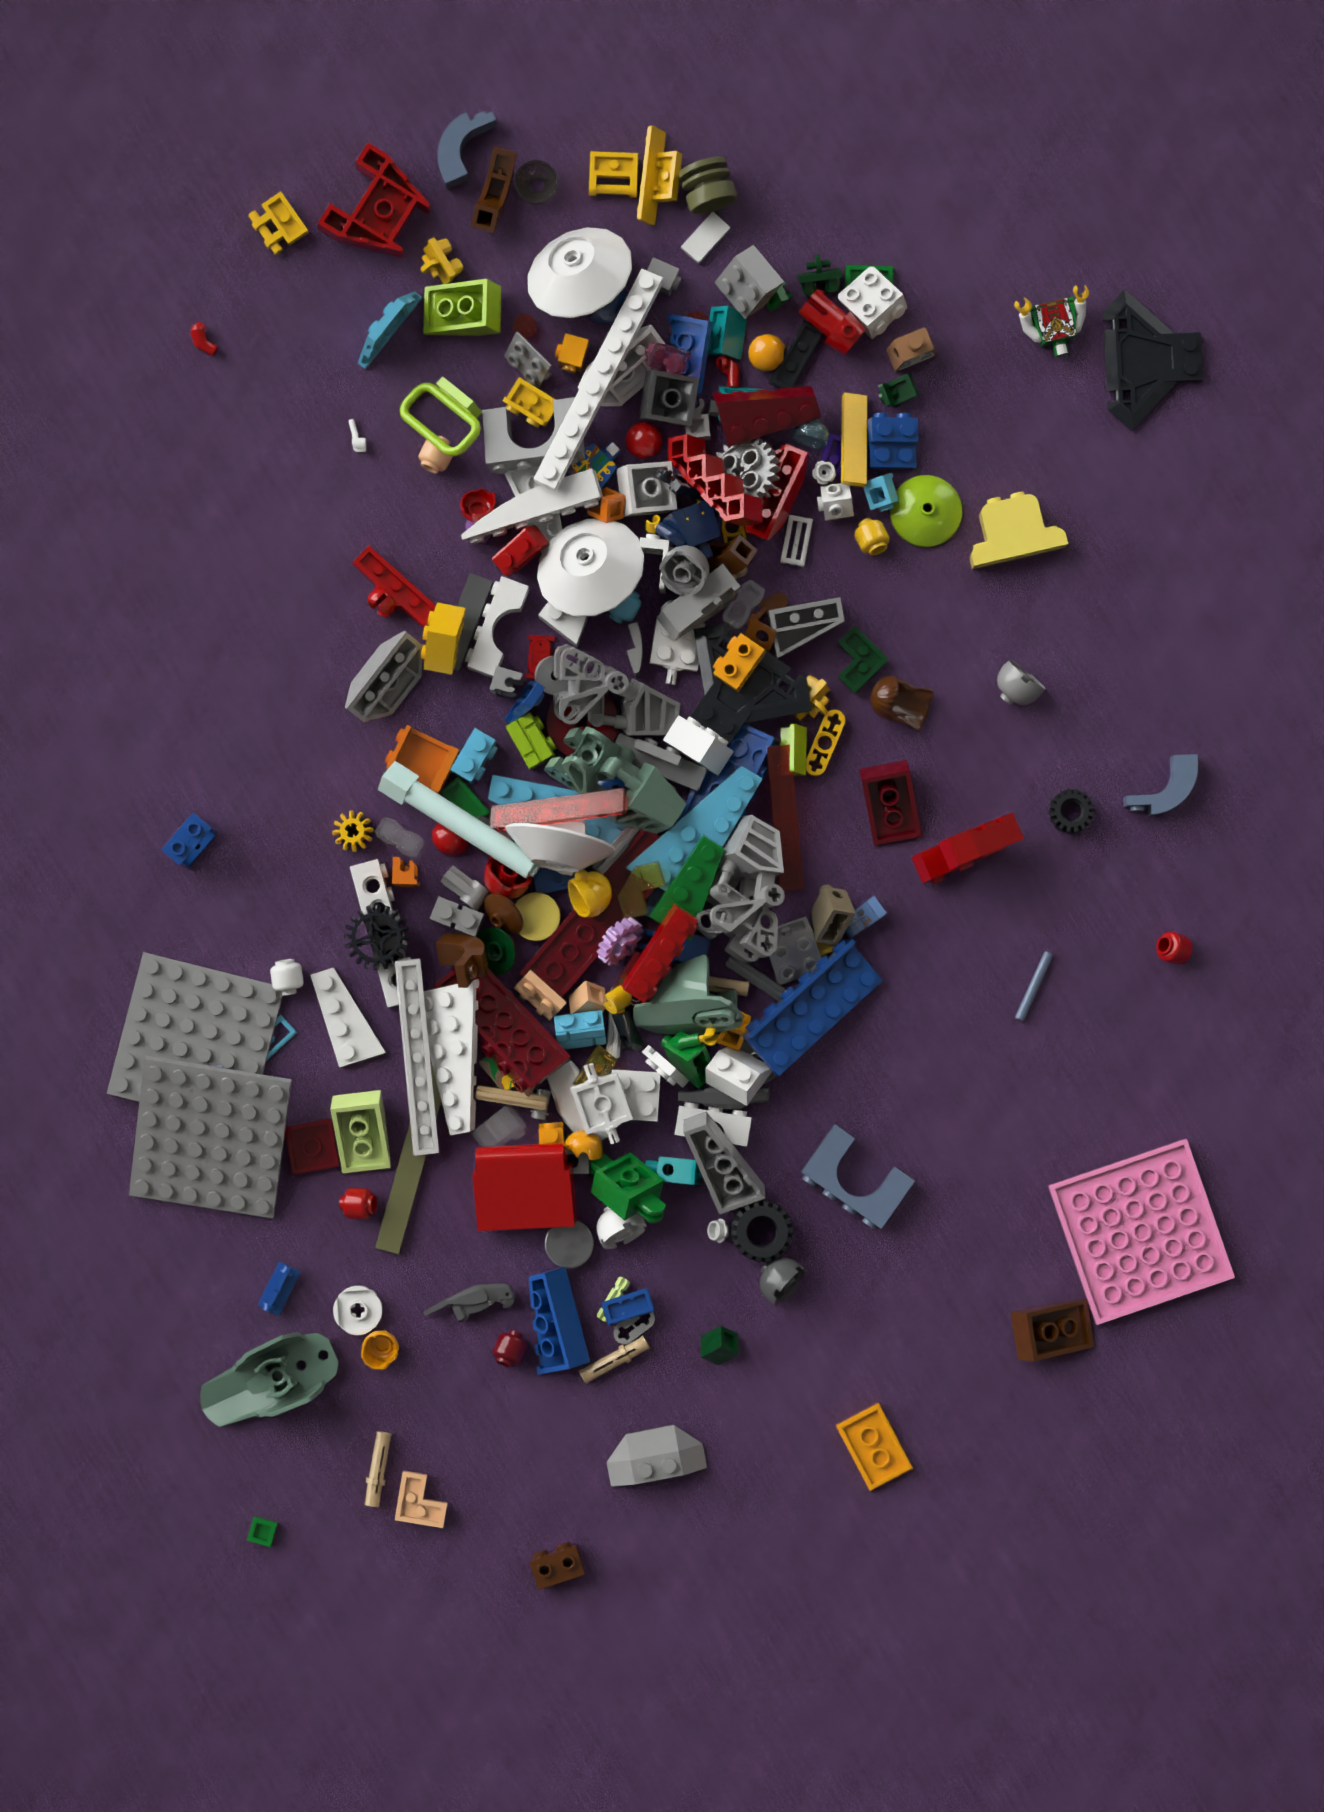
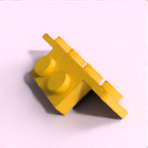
[637,126,682,225]

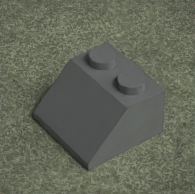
[638,370,699,427]

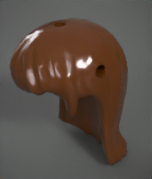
[870,676,934,732]

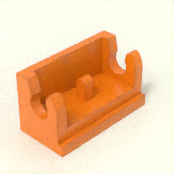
[392,857,420,887]

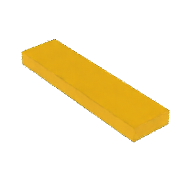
[841,392,867,487]

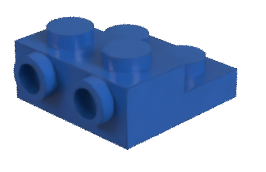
[867,413,919,469]

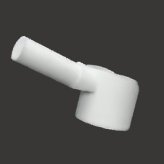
[349,419,366,452]

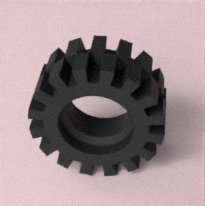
[1048,789,1094,834]

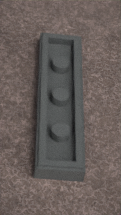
[454,573,493,672]

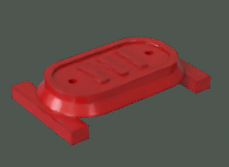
[526,635,555,679]

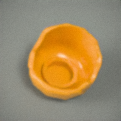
[748,334,786,372]
[565,1130,603,1160]
[361,1330,399,1370]

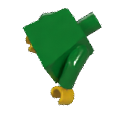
[661,1027,719,1089]

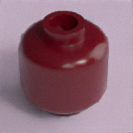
[492,1330,528,1368]

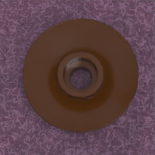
[484,893,524,935]

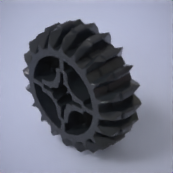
[344,904,410,971]

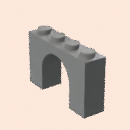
[482,397,585,474]

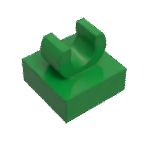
[766,281,792,312]

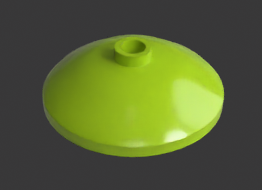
[890,475,962,547]

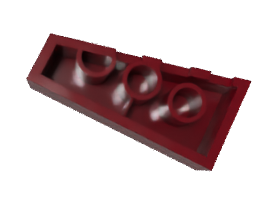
[713,386,821,446]

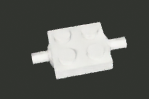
[649,615,705,685]
[571,1063,633,1144]

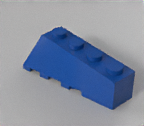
[529,1267,590,1375]

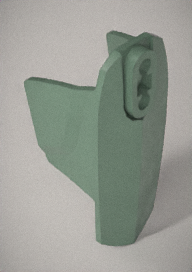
[200,1332,339,1427]

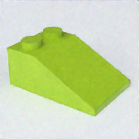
[423,279,501,336]

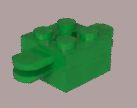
[589,1152,666,1223]

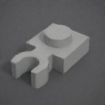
[685,398,711,440]

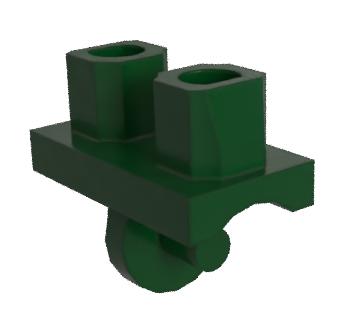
[797,254,842,295]

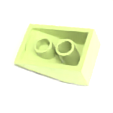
[330,1090,391,1173]

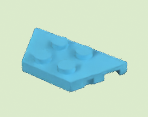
[358,291,423,369]

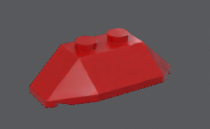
[744,444,809,541]

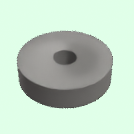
[534,656,568,695]

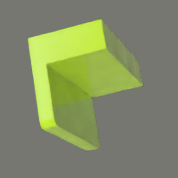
[780,724,807,777]

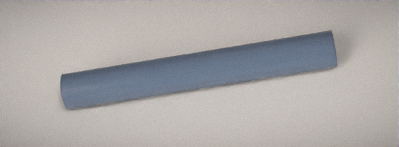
[1015,951,1053,1021]

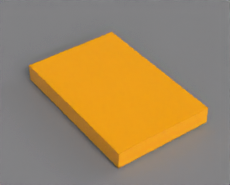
[836,1402,913,1491]

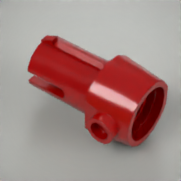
[798,289,866,356]

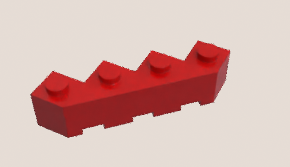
[668,434,762,527]

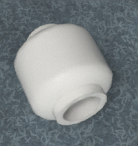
[270,959,304,995]

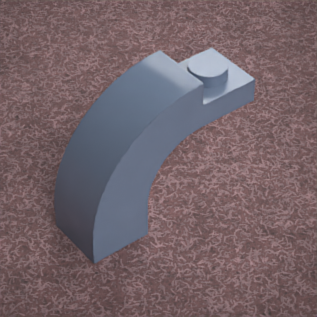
[438,111,497,189]
[1123,754,1198,816]

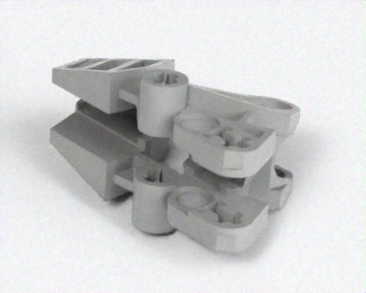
[553,644,680,736]
[696,815,785,963]

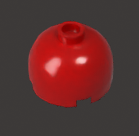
[484,856,532,900]

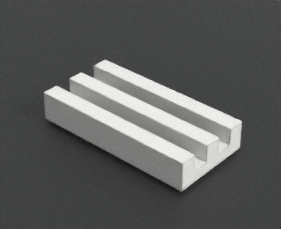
[780,515,813,567]

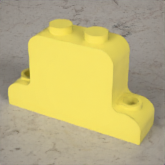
[969,491,1068,569]

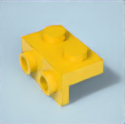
[502,377,556,428]

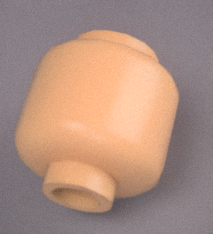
[418,436,453,474]

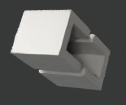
[430,896,485,937]

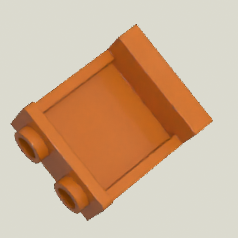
[384,725,461,795]

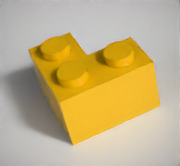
[421,602,466,675]

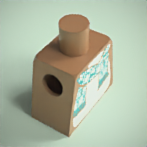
[886,327,937,372]

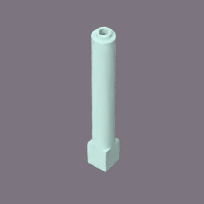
[378,761,540,879]

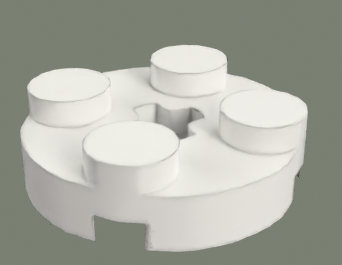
[333,1285,383,1335]

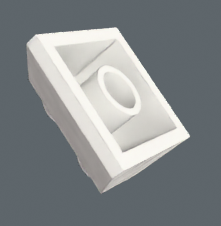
[706,1047,772,1106]

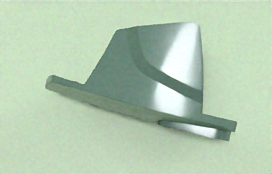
[633,955,744,1034]

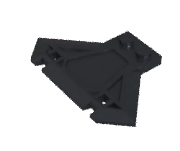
[1103,289,1203,431]
[690,623,812,744]

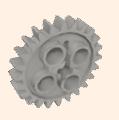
[716,438,781,504]

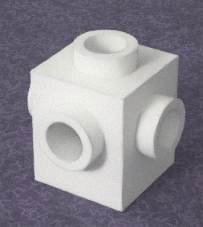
[817,483,854,520]

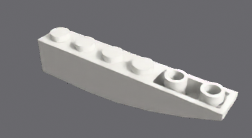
[461,469,603,544]

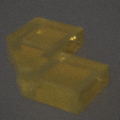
[618,861,665,919]

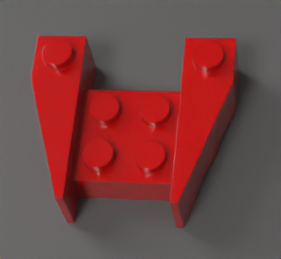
[317,142,431,258]
[911,812,1024,885]

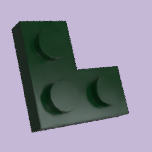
[837,625,889,694]

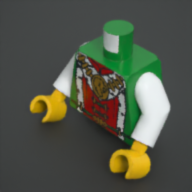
[1014,285,1089,357]

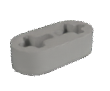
[614,1312,655,1344]

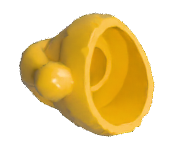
[568,869,612,917]

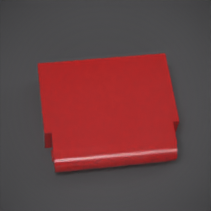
[472,1143,578,1231]

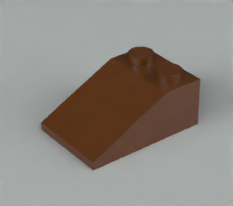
[1010,1299,1094,1361]

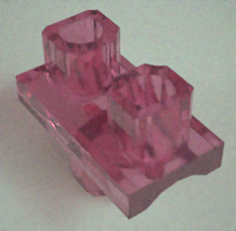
[645,342,691,375]

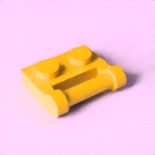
[589,151,638,198]

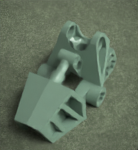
[544,726,686,834]

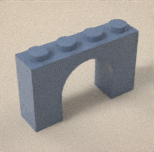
[801,1124,915,1229]

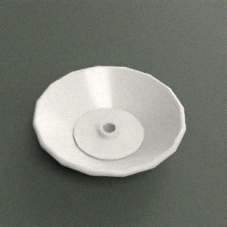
[528,227,632,318]
[537,518,644,617]
[505,823,615,872]

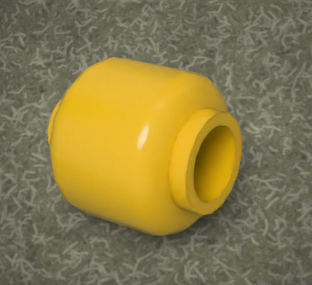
[854,518,890,556]

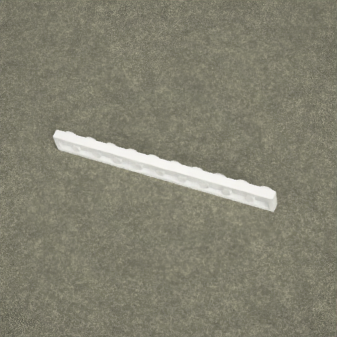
[534,268,664,491]

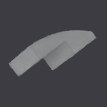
[627,622,643,676]

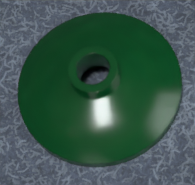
[477,927,516,975]

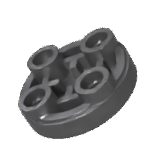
[545,1221,594,1268]

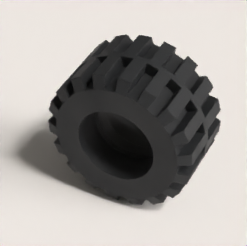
[731,1200,793,1262]

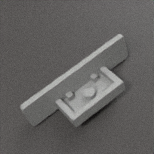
[615,733,707,791]

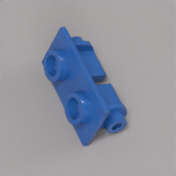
[257,1261,301,1316]

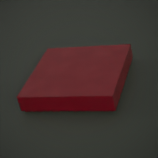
[285,1118,341,1175]

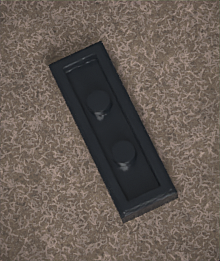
[769,320,824,390]

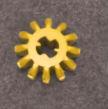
[332,811,374,852]

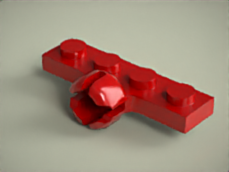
[352,546,436,629]

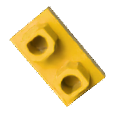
[420,237,464,284]
[794,675,830,721]

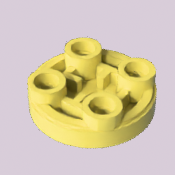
[515,892,561,941]

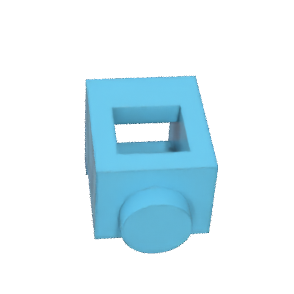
[863,473,899,512]

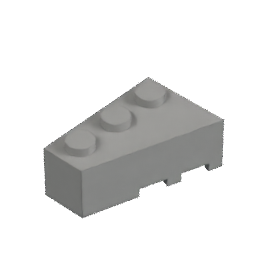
[657,564,741,642]
[767,597,845,658]

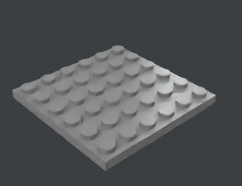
[107,952,283,1101]
[129,1056,292,1218]

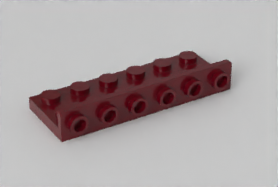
[433,969,571,1097]

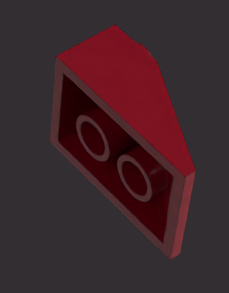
[859,760,921,846]

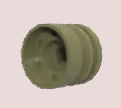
[678,156,738,215]

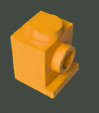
[538,1122,565,1144]

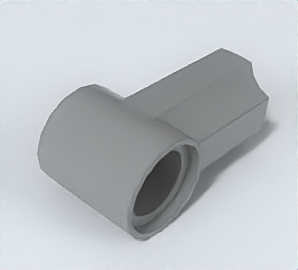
[440,865,491,911]

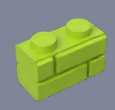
[505,712,557,770]

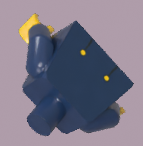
[646,499,722,559]

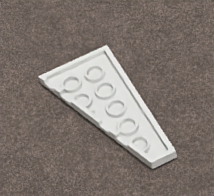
[423,979,479,1135]

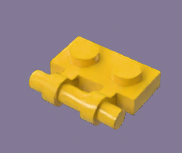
[248,191,309,255]

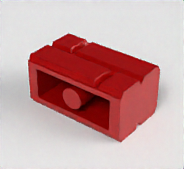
[492,525,550,577]

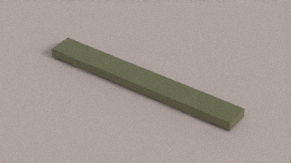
[375,1060,442,1254]

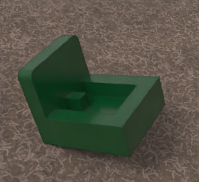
[878,373,920,407]

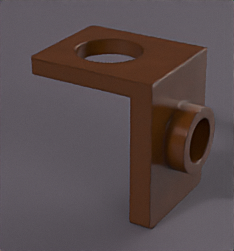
[744,606,778,651]

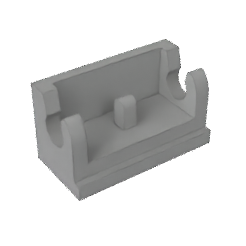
[490,666,524,698]

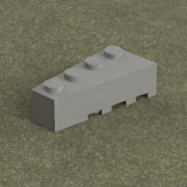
[683,1111,765,1214]

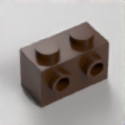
[529,1541,585,1590]

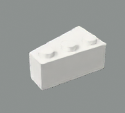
[538,559,588,647]

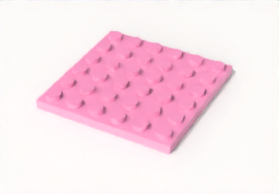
[1048,1139,1235,1325]

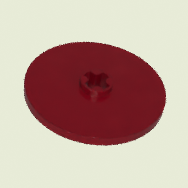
[546,695,618,756]

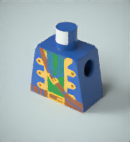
[566,442,621,491]

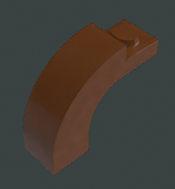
[471,146,518,233]
[707,534,757,575]
[436,933,488,988]

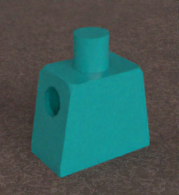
[645,1156,702,1185]

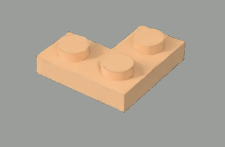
[395,1470,447,1528]

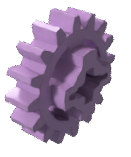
[597,917,644,966]

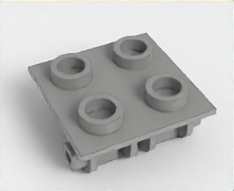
[504,331,552,389]

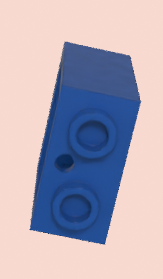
[161,813,219,869]

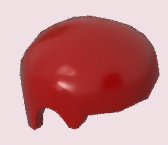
[625,422,664,459]
[460,487,497,523]
[431,823,470,857]

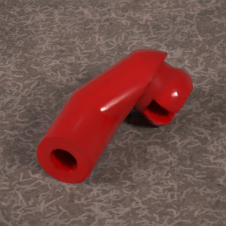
[190,322,219,356]
[715,356,739,388]

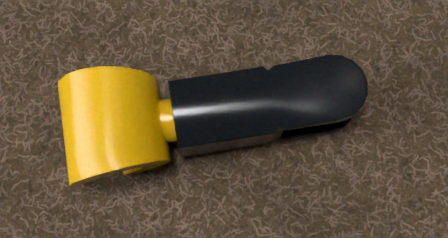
[603,985,643,1051]

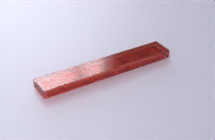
[766,744,804,891]
[490,788,627,831]

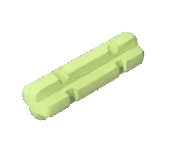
[597,1276,630,1322]

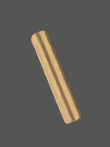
[475,1085,548,1110]

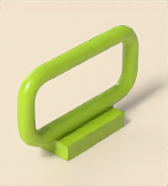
[400,377,482,457]

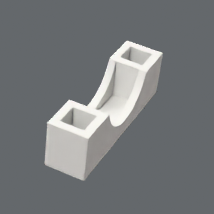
[465,576,530,678]

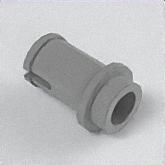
[530,1089,552,1120]

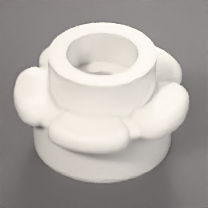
[812,461,836,485]
[707,1219,729,1243]

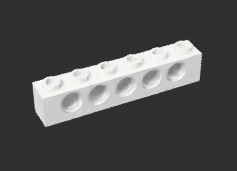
[350,859,411,1008]

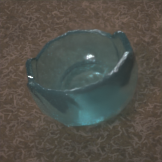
[791,419,830,449]

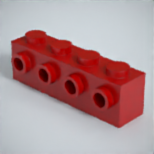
[622,903,698,1003]

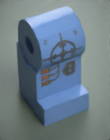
[845,896,887,939]

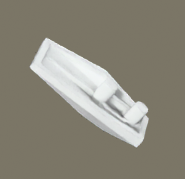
[547,1061,613,1140]

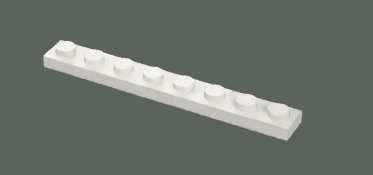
[395,959,439,1156]

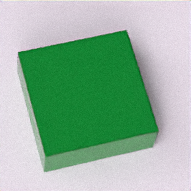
[247,1516,278,1547]

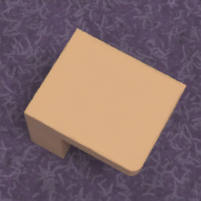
[568,981,607,1014]

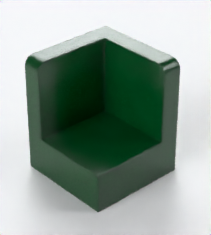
[701,1325,739,1365]

